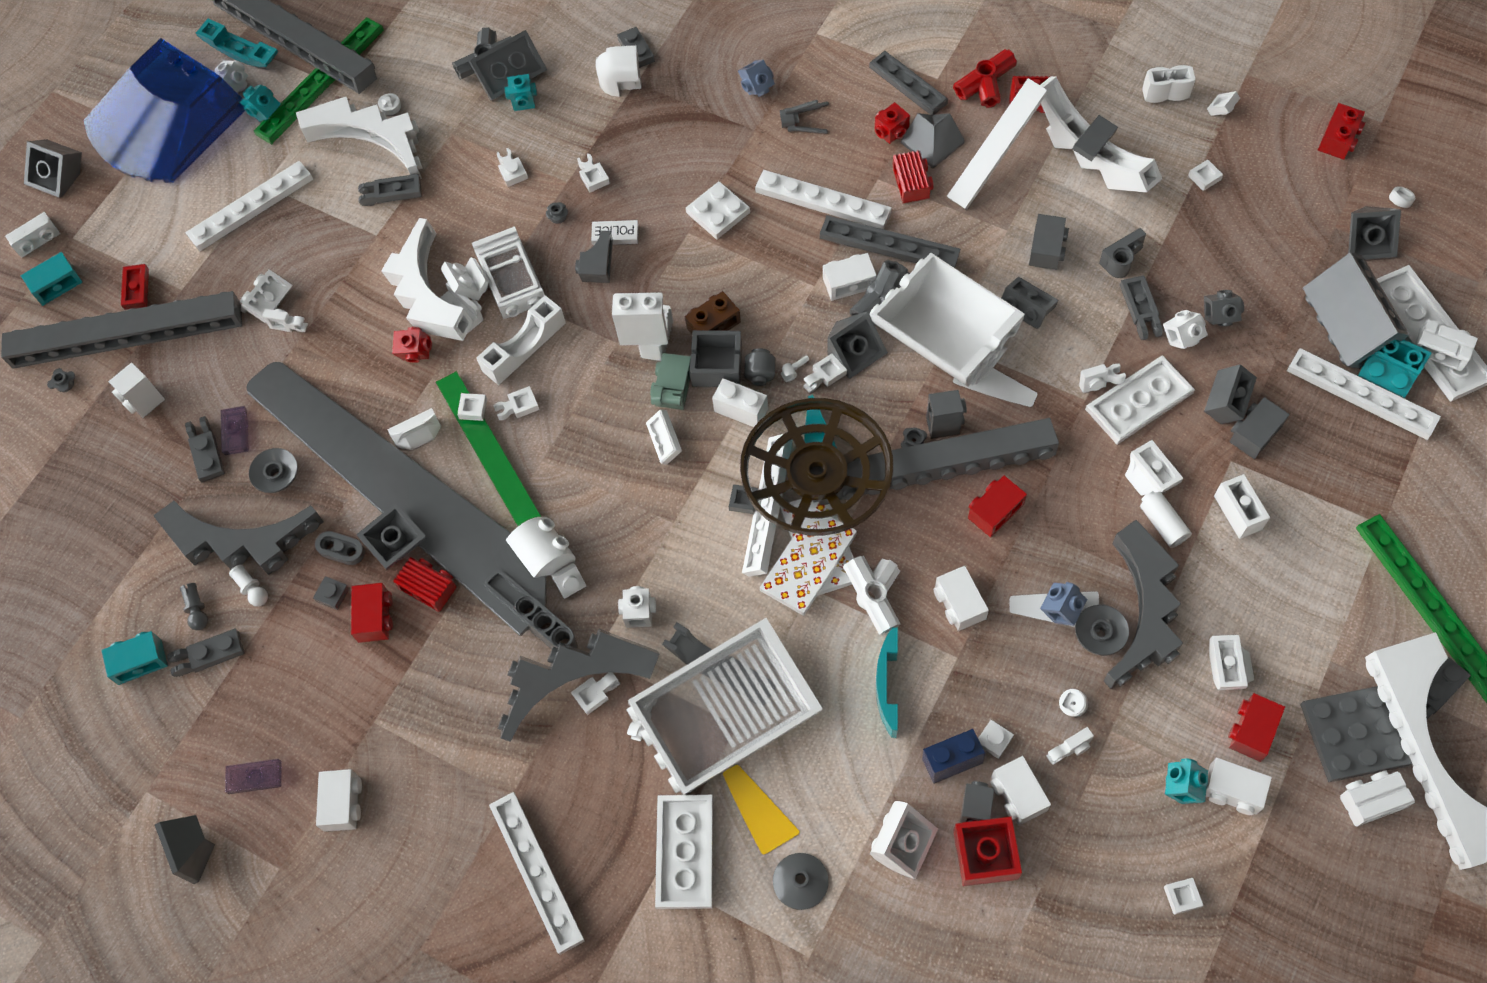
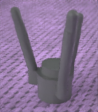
[780,100,829,134]

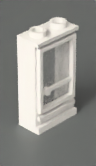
[472,227,544,320]

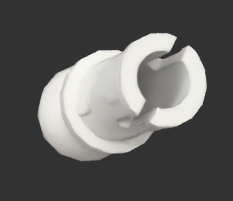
[229,565,268,607]

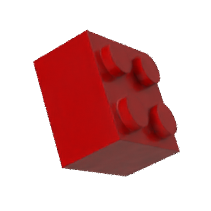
[953,816,1022,887]

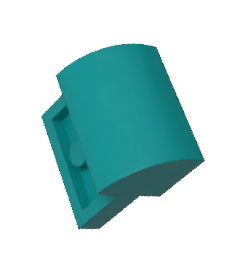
[1358,339,1432,399]

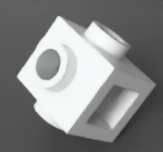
[1163,310,1208,349]
[618,586,656,628]

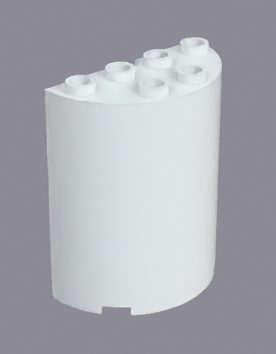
[870,253,1025,387]

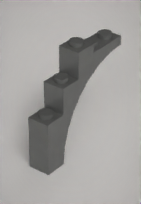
[153,501,324,575]
[1104,520,1183,689]
[497,629,660,742]

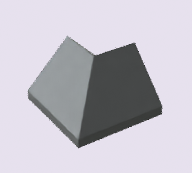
[901,113,965,169]
[1348,206,1401,259]
[827,312,888,379]
[356,503,427,570]
[155,815,215,884]

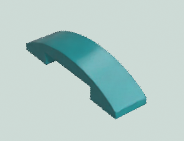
[196,18,278,67]
[875,627,898,738]

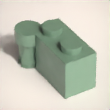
[650,353,691,410]

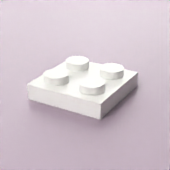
[686,181,750,239]

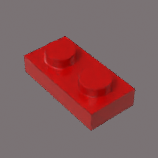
[121,264,149,310]

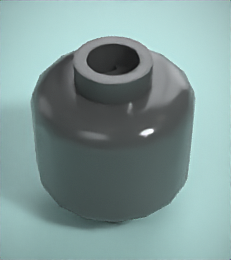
[744,348,776,386]

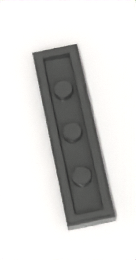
[869,51,948,115]

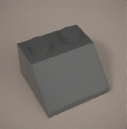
[24,139,82,198]

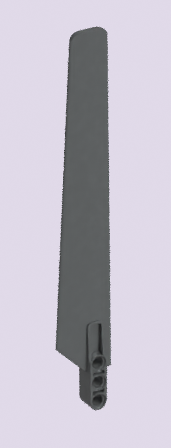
[246,362,578,649]

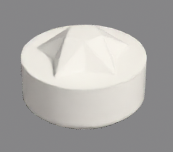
[378,93,401,115]
[1389,187,1416,208]
[1059,689,1088,717]

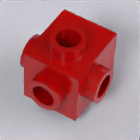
[874,102,910,144]
[392,327,432,363]

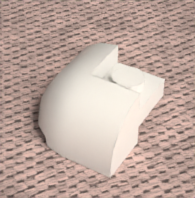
[596,45,641,97]

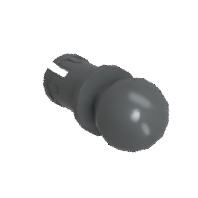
[180,583,208,631]

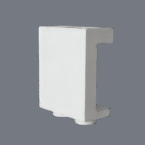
[612,293,669,345]

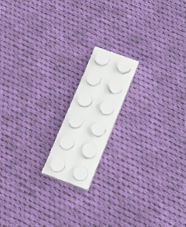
[1377,265,1487,402]

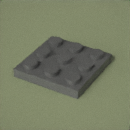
[1300,686,1412,783]

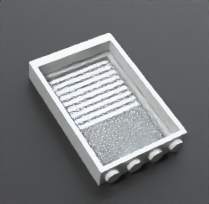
[626,618,823,795]

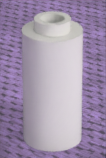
[1140,491,1192,548]

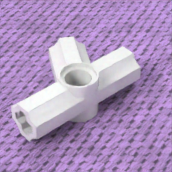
[843,556,900,635]

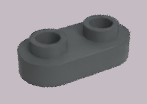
[315,531,365,565]

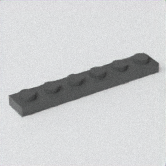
[820,215,961,268]

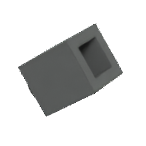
[960,781,994,823]

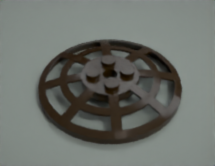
[740,398,893,536]

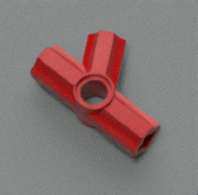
[953,49,1017,108]

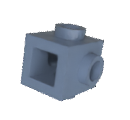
[738,60,775,97]
[1040,582,1088,626]

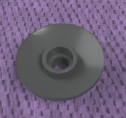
[249,448,298,493]
[1075,605,1129,656]
[773,853,829,910]

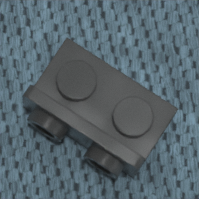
[1001,277,1059,329]

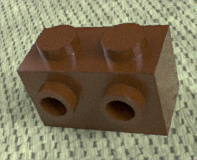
[685,291,741,334]

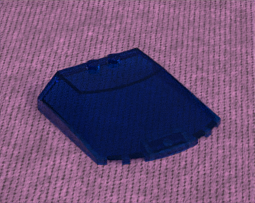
[83,38,245,183]

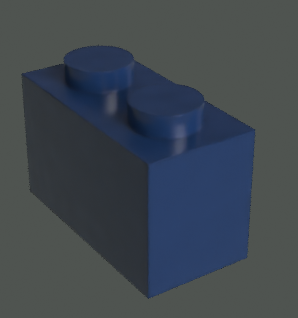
[922,729,985,784]

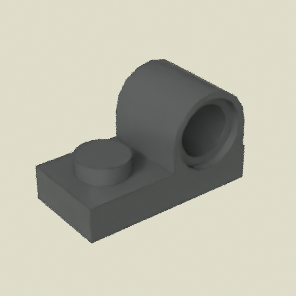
[1099,228,1146,278]

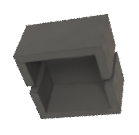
[690,330,742,387]

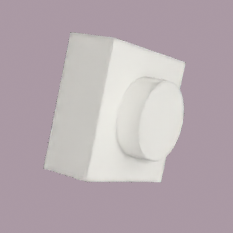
[1207,91,1240,116]
[1188,160,1223,191]
[457,393,487,421]
[551,562,586,599]
[978,720,1014,759]
[1164,878,1203,915]

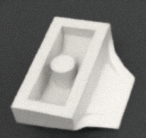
[387,408,441,450]
[1125,440,1183,496]
[1209,635,1254,690]

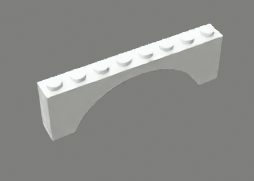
[1365,632,1487,870]

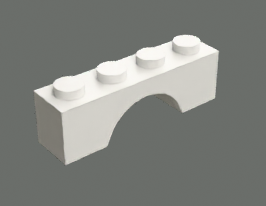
[476,295,566,386]

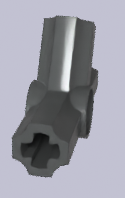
[452,27,511,80]
[850,260,910,317]

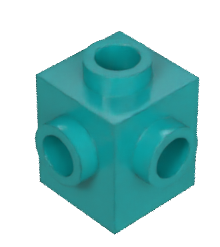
[505,74,537,111]
[240,84,281,122]
[1165,758,1209,804]

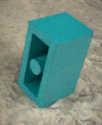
[20,252,83,306]
[101,631,168,685]

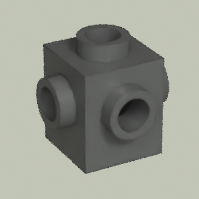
[1204,290,1244,326]

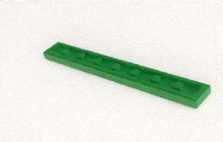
[254,17,384,145]
[436,371,541,527]
[1356,514,1487,703]

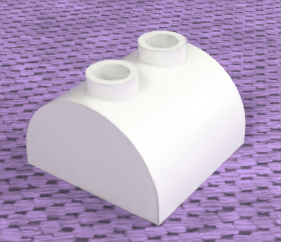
[506,517,576,578]
[870,801,938,879]

